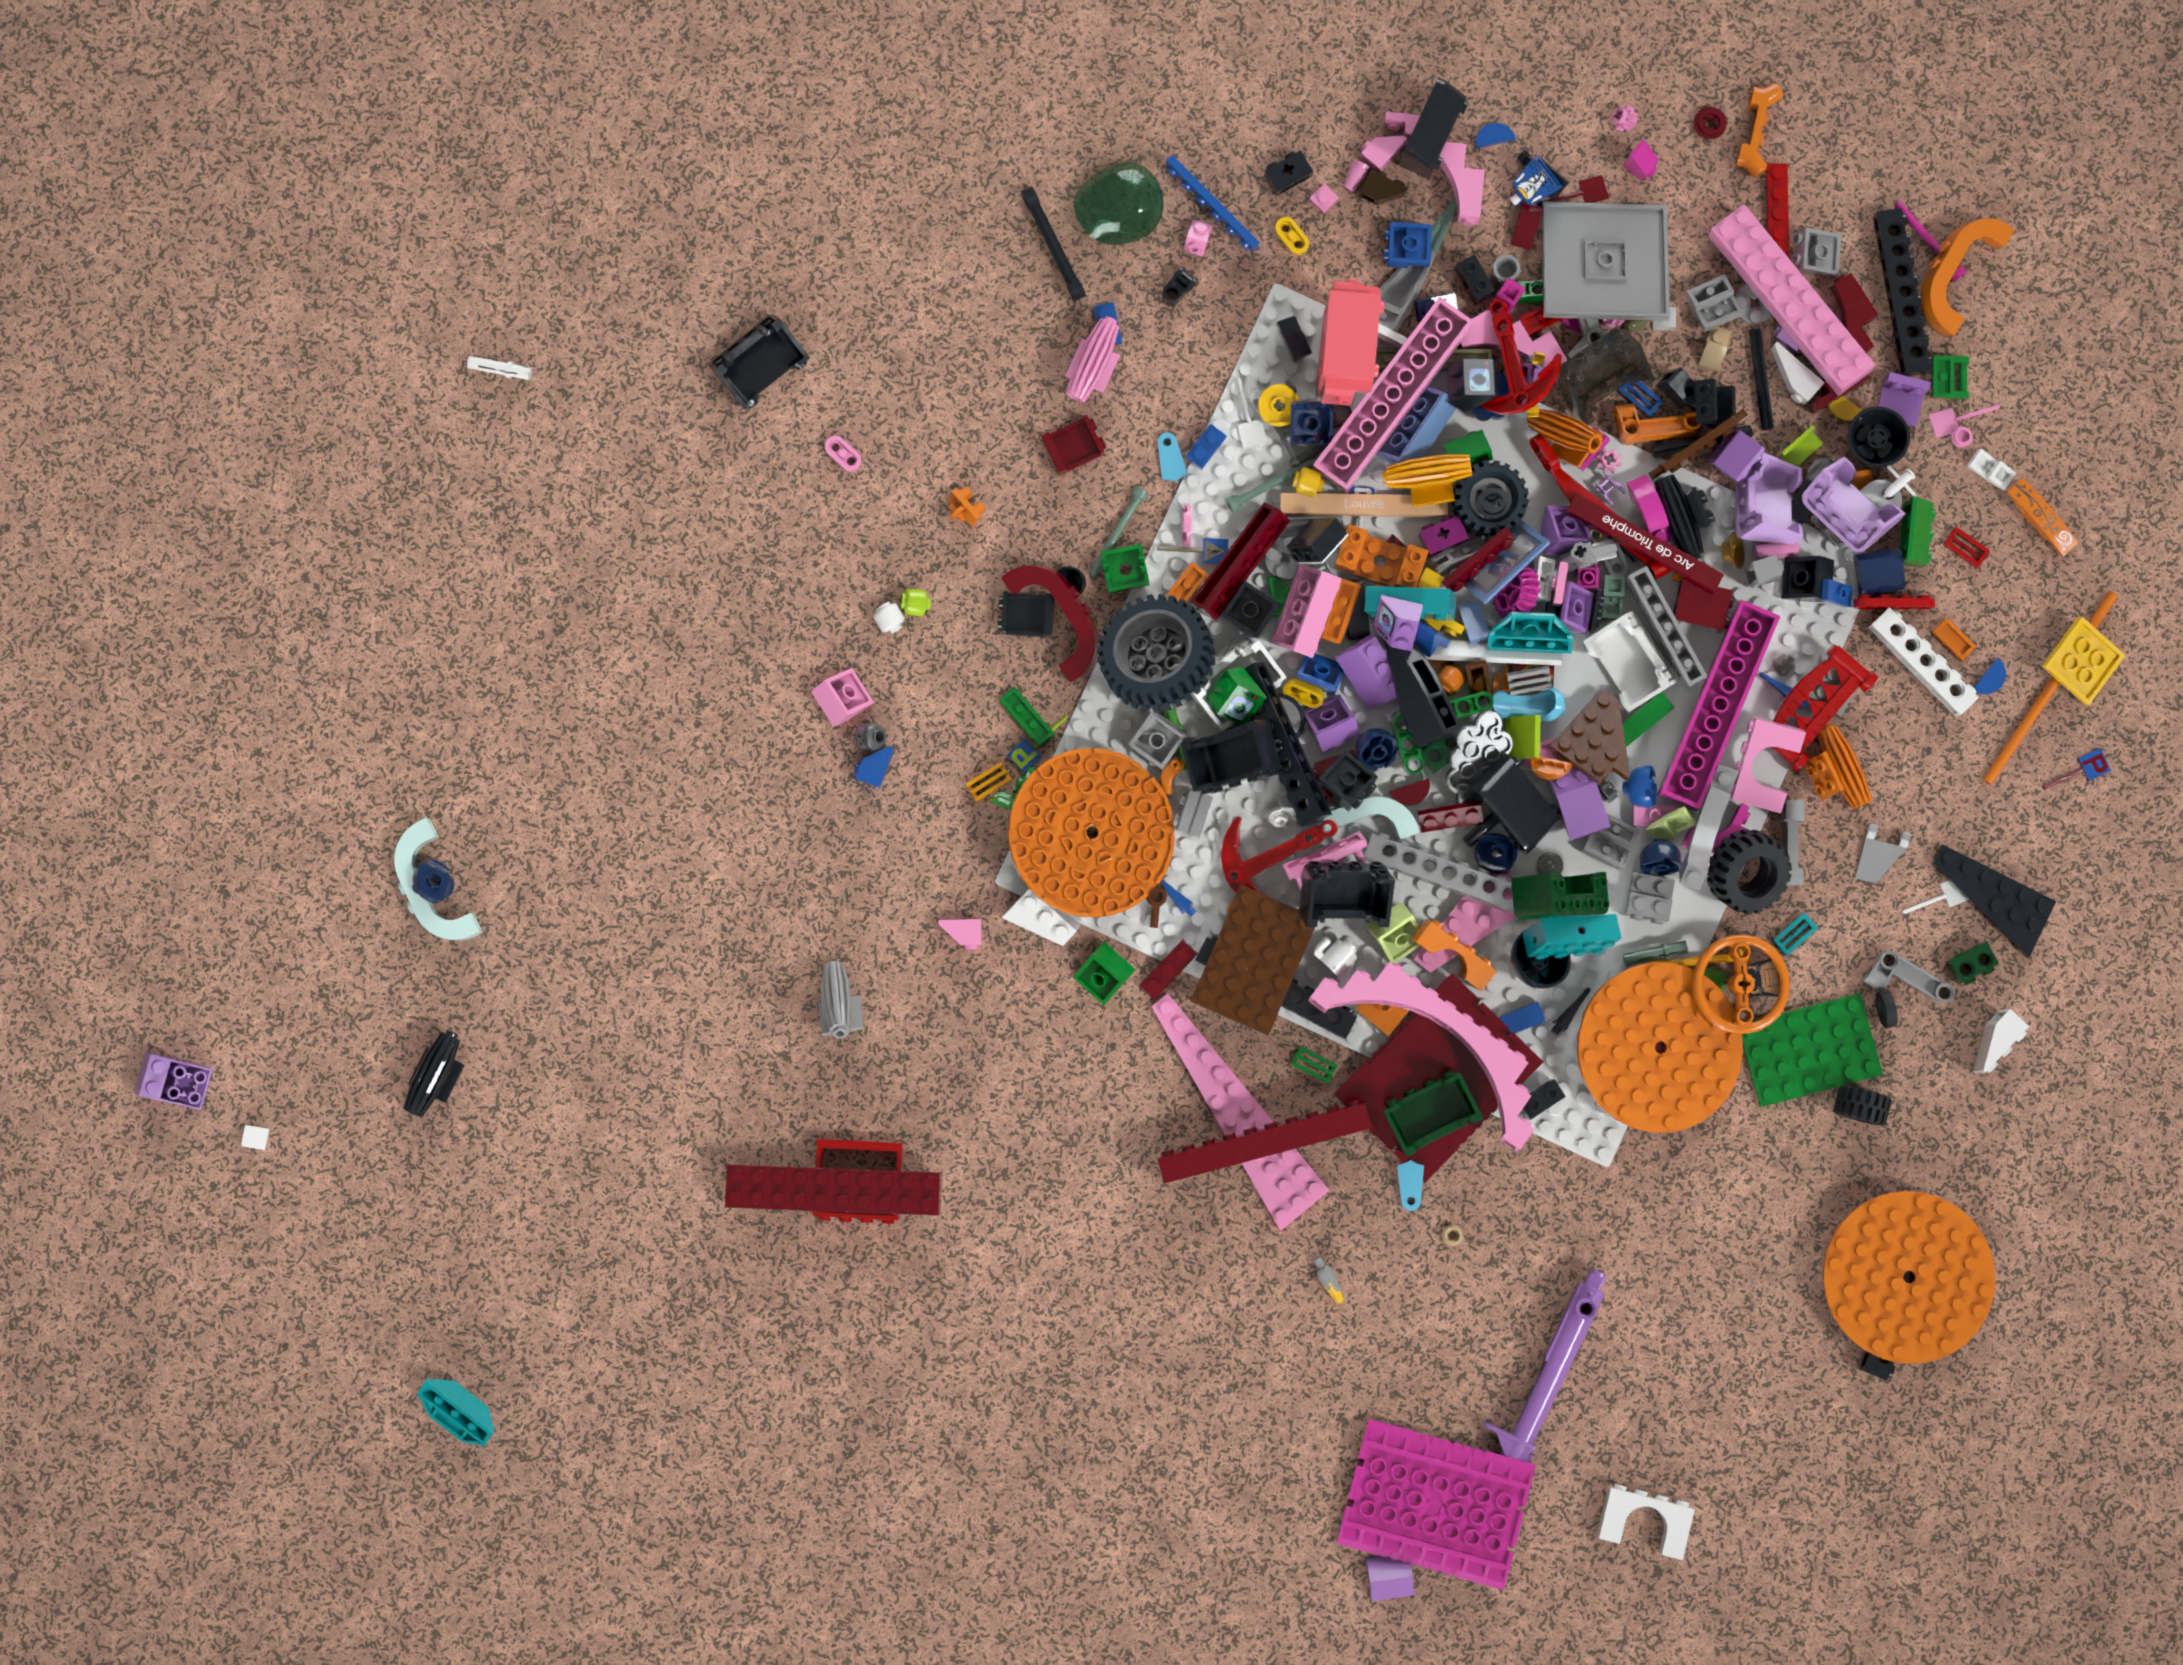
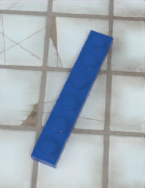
[1166,155,1260,252]

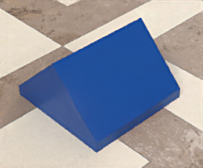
[1296,653,1344,696]

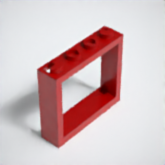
[813,1139,903,1224]

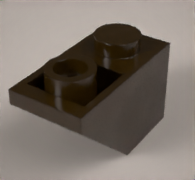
[1358,169,1408,205]

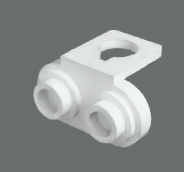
[1268,791,1304,827]

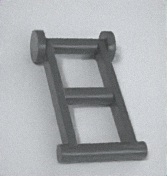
[1253,379,1328,468]

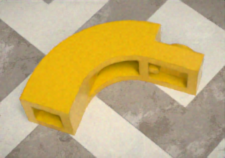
[1417,567,1465,638]

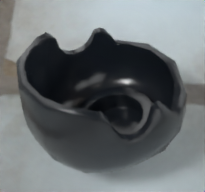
[1057,566,1087,595]

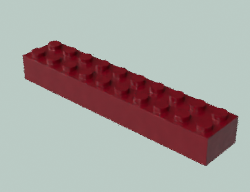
[1157,1099,1372,1184]
[725,1164,942,1216]

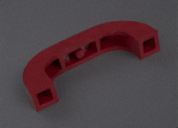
[1001,565,1099,683]

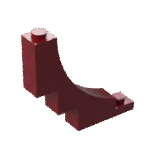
[1809,273,1879,415]

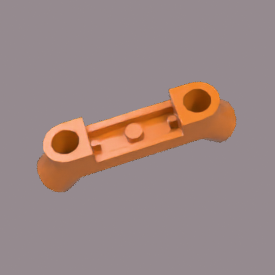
[1735,83,1783,178]

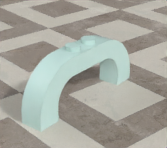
[1295,797,1420,859]
[394,818,483,941]

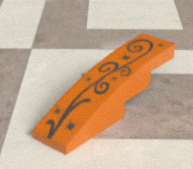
[2006,477,2078,556]

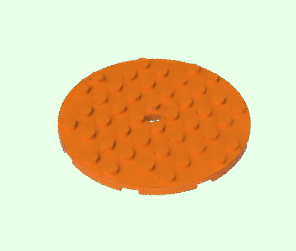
[1008,748,1175,918]
[1576,962,1743,1133]
[1822,1191,1995,1364]

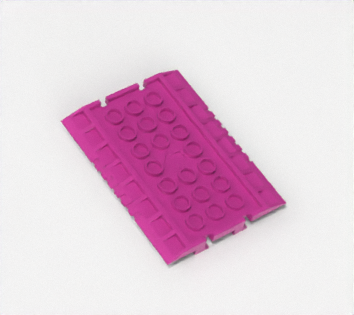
[1337,1419,1536,1590]

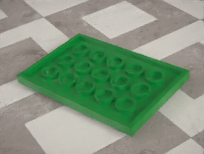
[1742,993,1883,1107]

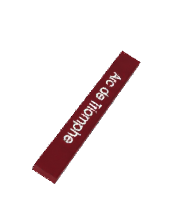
[1566,493,1724,594]

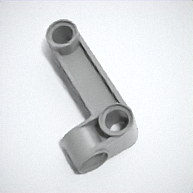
[1779,800,1805,886]
[1863,951,1955,1003]

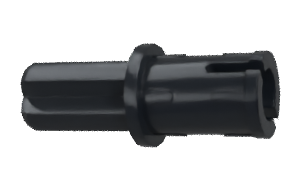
[1463,813,1499,847]

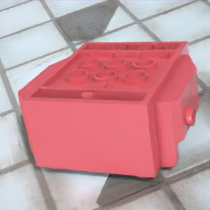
[1316,279,1384,406]

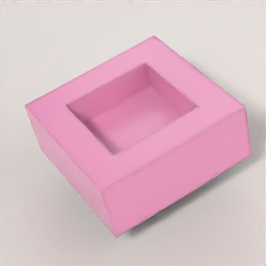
[1309,184,1339,214]

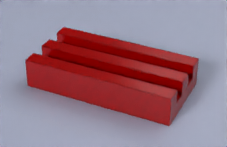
[1943,527,1990,568]

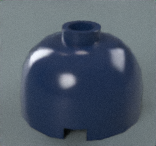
[1355,728,1399,771]
[1639,838,1682,876]

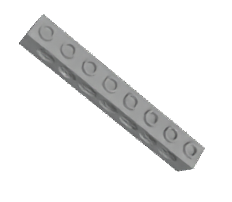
[1364,832,1514,914]

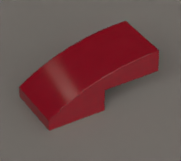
[1511,203,1543,250]

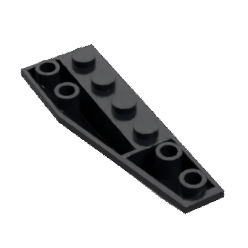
[1384,640,1462,749]

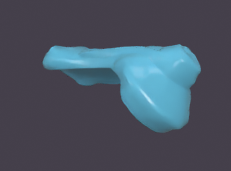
[1492,687,1566,722]

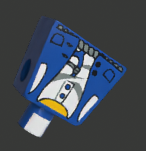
[1509,156,1563,206]

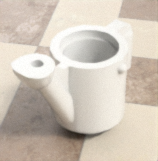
[1313,937,1357,989]

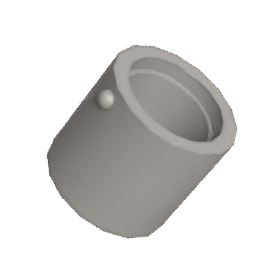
[1491,255,1521,287]

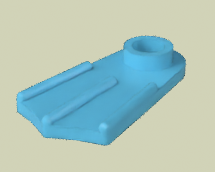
[1158,433,1188,482]
[1397,1160,1424,1211]

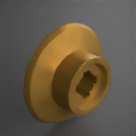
[1721,532,1745,569]

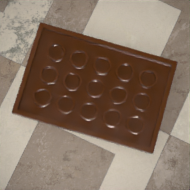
[1190,885,1315,1036]

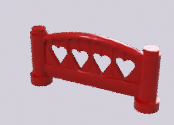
[1771,644,1879,772]

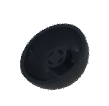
[1847,406,1910,468]
[1510,930,1571,989]

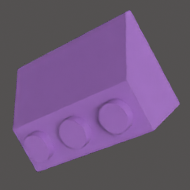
[1335,634,1396,710]

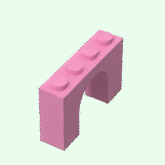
[1730,716,1806,813]

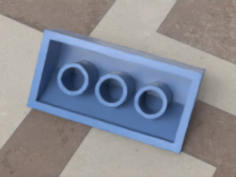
[1376,386,1456,465]

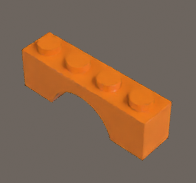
[1411,919,1496,992]

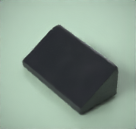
[1276,316,1312,362]

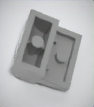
[1686,274,1743,332]

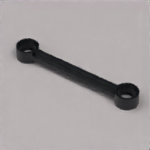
[1020,186,1086,302]

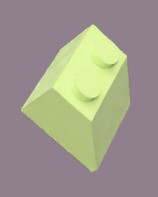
[1366,902,1420,964]

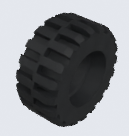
[1707,829,1792,914]

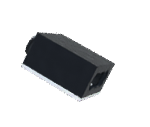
[1286,518,1348,564]

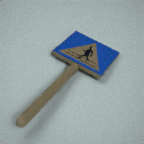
[1157,538,1228,564]

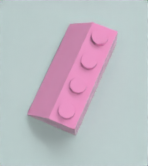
[1271,564,1342,658]

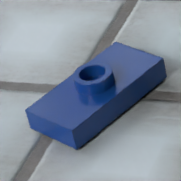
[1821,579,1853,608]

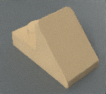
[1698,327,1732,372]

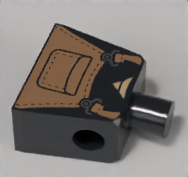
[1739,958,1780,997]

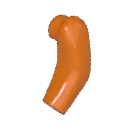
[1160,758,1184,795]

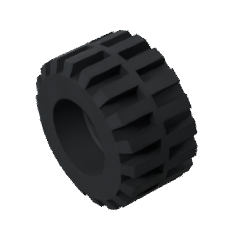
[1833,1085,1892,1126]

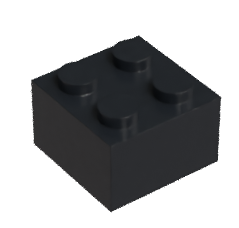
[1222,580,1281,639]

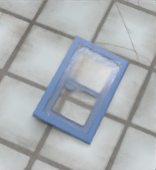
[1464,521,1550,604]

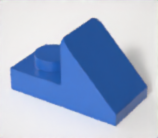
[1415,622,1450,657]

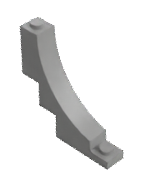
[1679,764,1739,891]

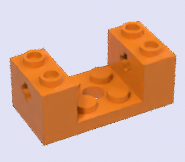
[1333,524,1429,588]

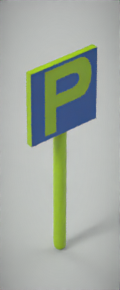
[1007,715,1068,773]

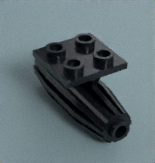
[1654,474,1716,559]
[403,1029,465,1117]

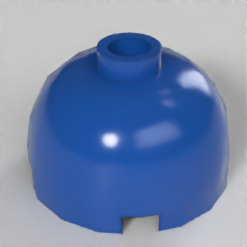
[1622,766,1657,808]

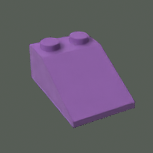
[1548,768,1610,841]

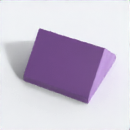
[1557,581,1594,634]
[1365,1556,1414,1601]

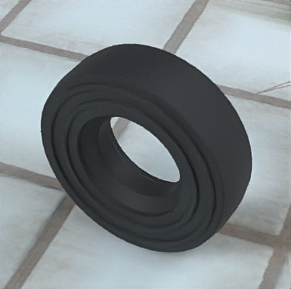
[1876,990,1898,1028]

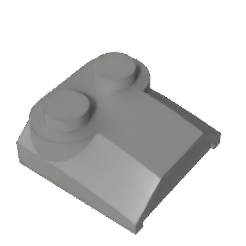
[1128,711,1187,770]

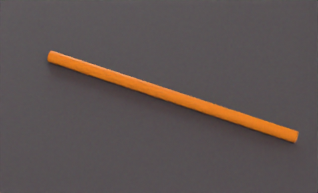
[1982,591,2118,785]

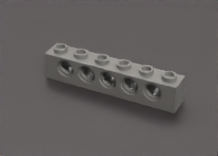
[1626,566,1708,690]

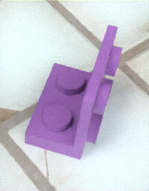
[1878,372,1931,427]

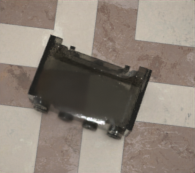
[1556,328,1655,425]

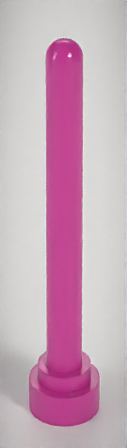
[1894,201,1968,282]

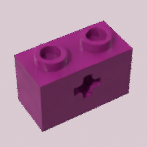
[1418,515,1468,558]

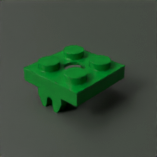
[1101,543,1150,594]

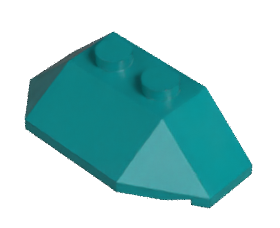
[1487,612,1574,654]
[417,1379,495,1447]

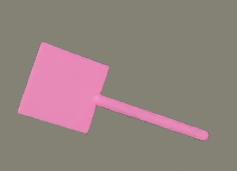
[1929,405,2000,438]

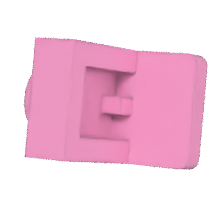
[1184,219,1213,256]

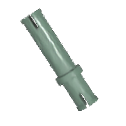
[1623,940,1688,967]

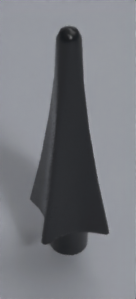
[1551,987,1591,1035]

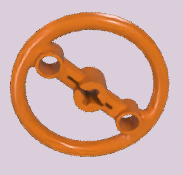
[1692,934,1790,1034]

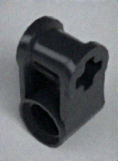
[1162,266,1199,307]

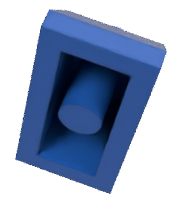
[853,746,894,789]

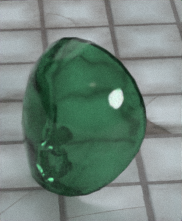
[1074,161,1164,245]

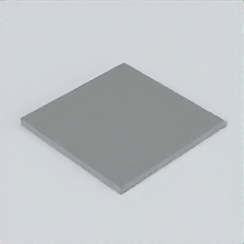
[1542,202,1670,321]

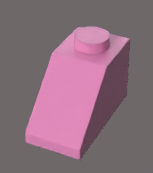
[1360,136,1407,171]
[939,919,982,950]

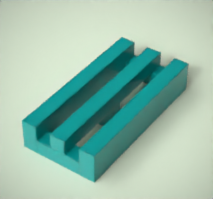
[1772,912,1818,956]

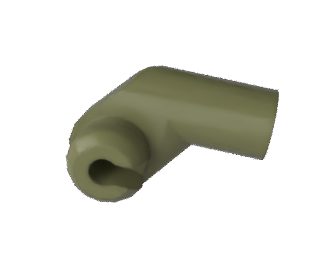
[1623,320,1648,332]

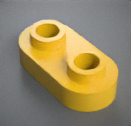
[1275,217,1309,256]
[1283,678,1325,708]

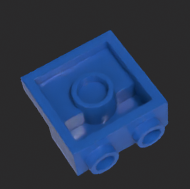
[1383,222,1432,269]

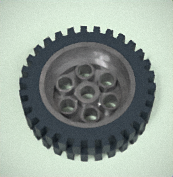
[1097,594,1216,712]

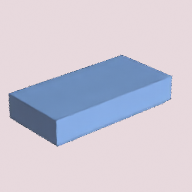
[1458,601,1489,644]

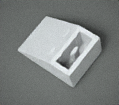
[1973,1009,2029,1073]

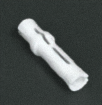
[467,355,532,380]

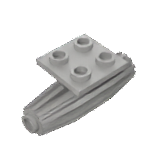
[818,961,864,1038]

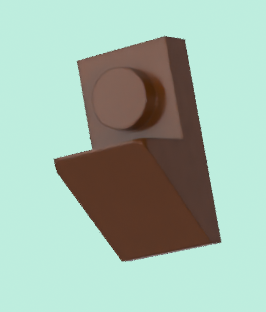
[1463,660,1492,700]

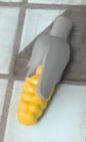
[1313,1256,1344,1304]

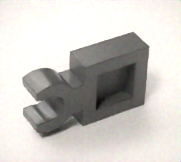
[1598,781,1618,803]

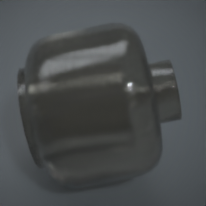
[1773,654,1796,677]

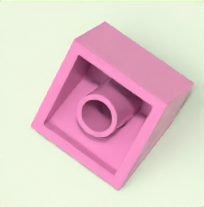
[811,668,874,727]

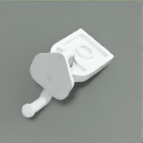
[1860,465,1918,510]

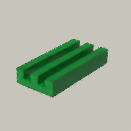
[1290,1046,1338,1084]

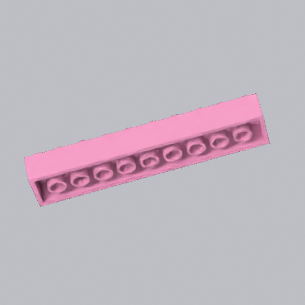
[1708,204,1875,396]
[1313,297,1474,493]

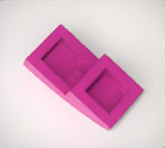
[1486,277,1526,315]

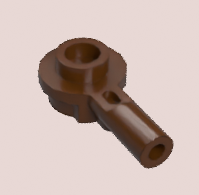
[1146,886,1167,928]

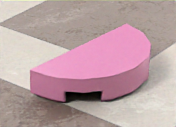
[1182,505,1191,546]

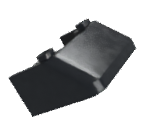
[1399,77,1469,179]

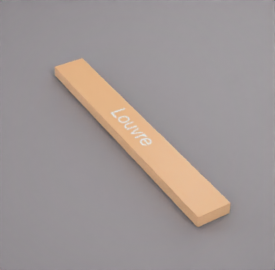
[1280,493,1448,518]

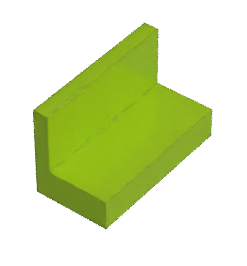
[1778,425,1823,466]

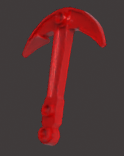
[1479,299,1562,415]
[1221,816,1338,896]

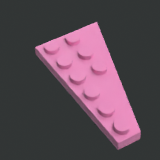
[1413,873,1516,973]

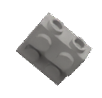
[1791,227,1841,277]
[1625,872,1675,925]

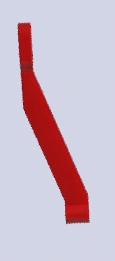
[1529,434,1671,580]

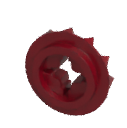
[1694,107,1727,140]

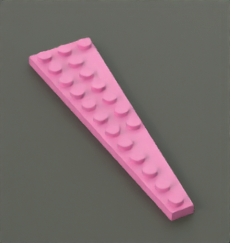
[1152,993,1330,1231]

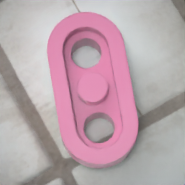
[825,436,862,472]

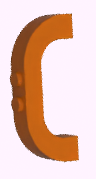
[1920,218,2015,337]

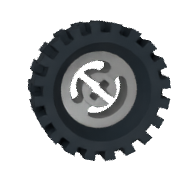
[1452,460,1529,538]

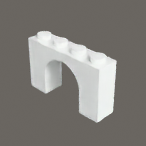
[1596,1484,1695,1560]

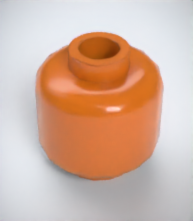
[1437,665,1465,697]

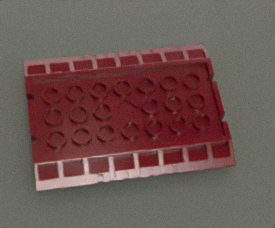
[1334,973,1544,1183]

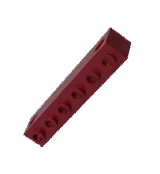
[1190,502,1291,621]

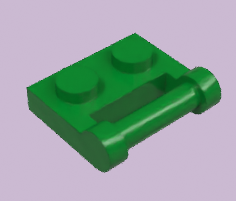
[1931,356,1970,400]

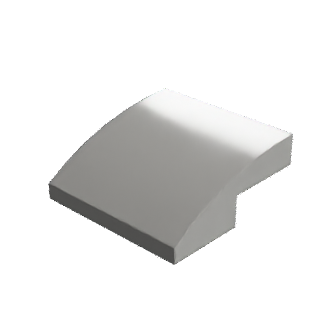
[1581,813,1640,870]

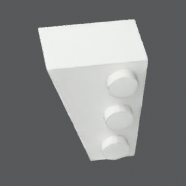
[1002,888,1080,946]

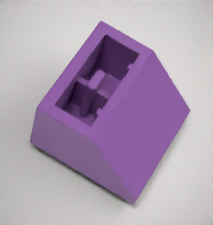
[1707,427,1765,482]

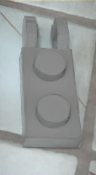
[1429,536,1486,575]

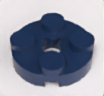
[1474,833,1518,874]
[412,860,454,904]

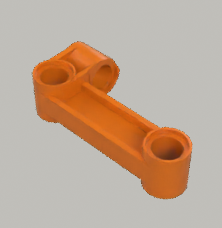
[1614,403,1702,445]

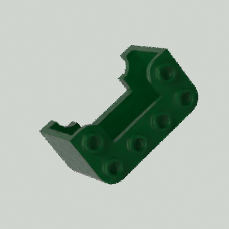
[1511,872,1610,921]
[1382,1069,1483,1157]

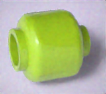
[899,588,931,617]

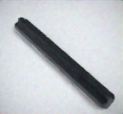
[1749,328,1774,431]
[1651,425,1753,458]

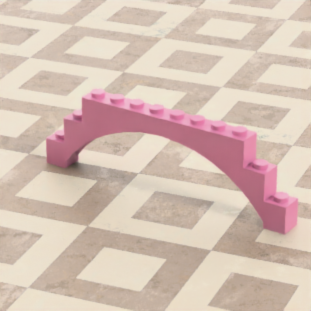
[1308,962,1534,1153]

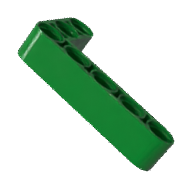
[1391,692,1494,775]

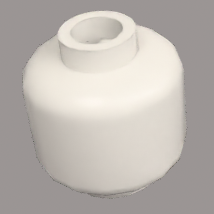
[874,602,905,634]

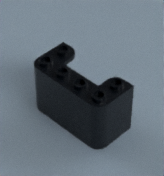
[1181,719,1282,795]
[1298,861,1395,927]

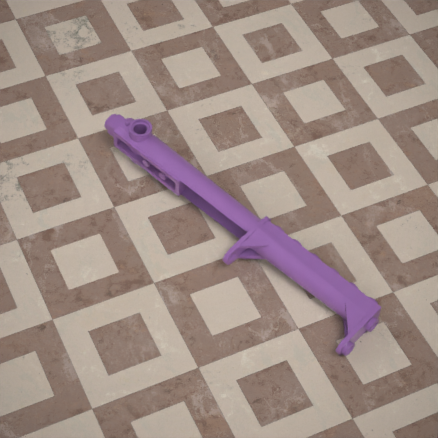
[1482,1268,1607,1463]

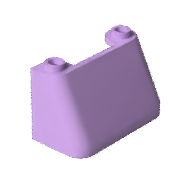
[1735,452,1803,544]
[1802,456,1905,553]

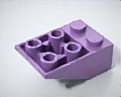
[134,1052,213,1110]

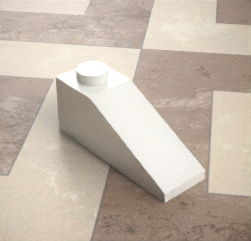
[1771,342,1824,405]

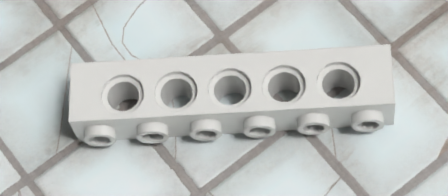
[1868,607,1979,717]

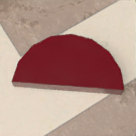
[1389,778,1430,806]

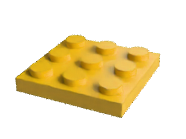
[2042,616,2126,705]

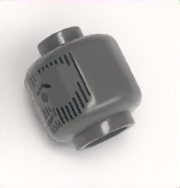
[855,723,886,750]

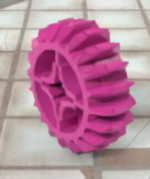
[1492,565,1541,618]

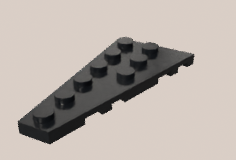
[1932,845,2056,958]

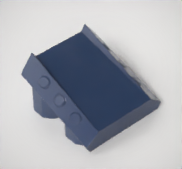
[1290,401,1333,445]
[1854,548,1907,595]

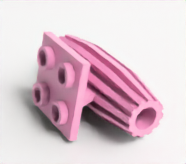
[1065,316,1120,403]

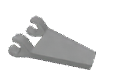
[1855,824,1911,883]

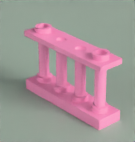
[1282,831,1368,907]

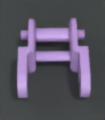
[1595,474,1626,506]

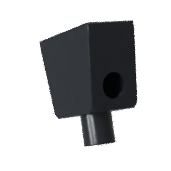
[1656,367,1696,412]

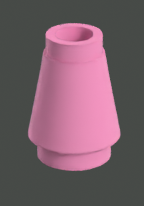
[1343,159,1370,192]

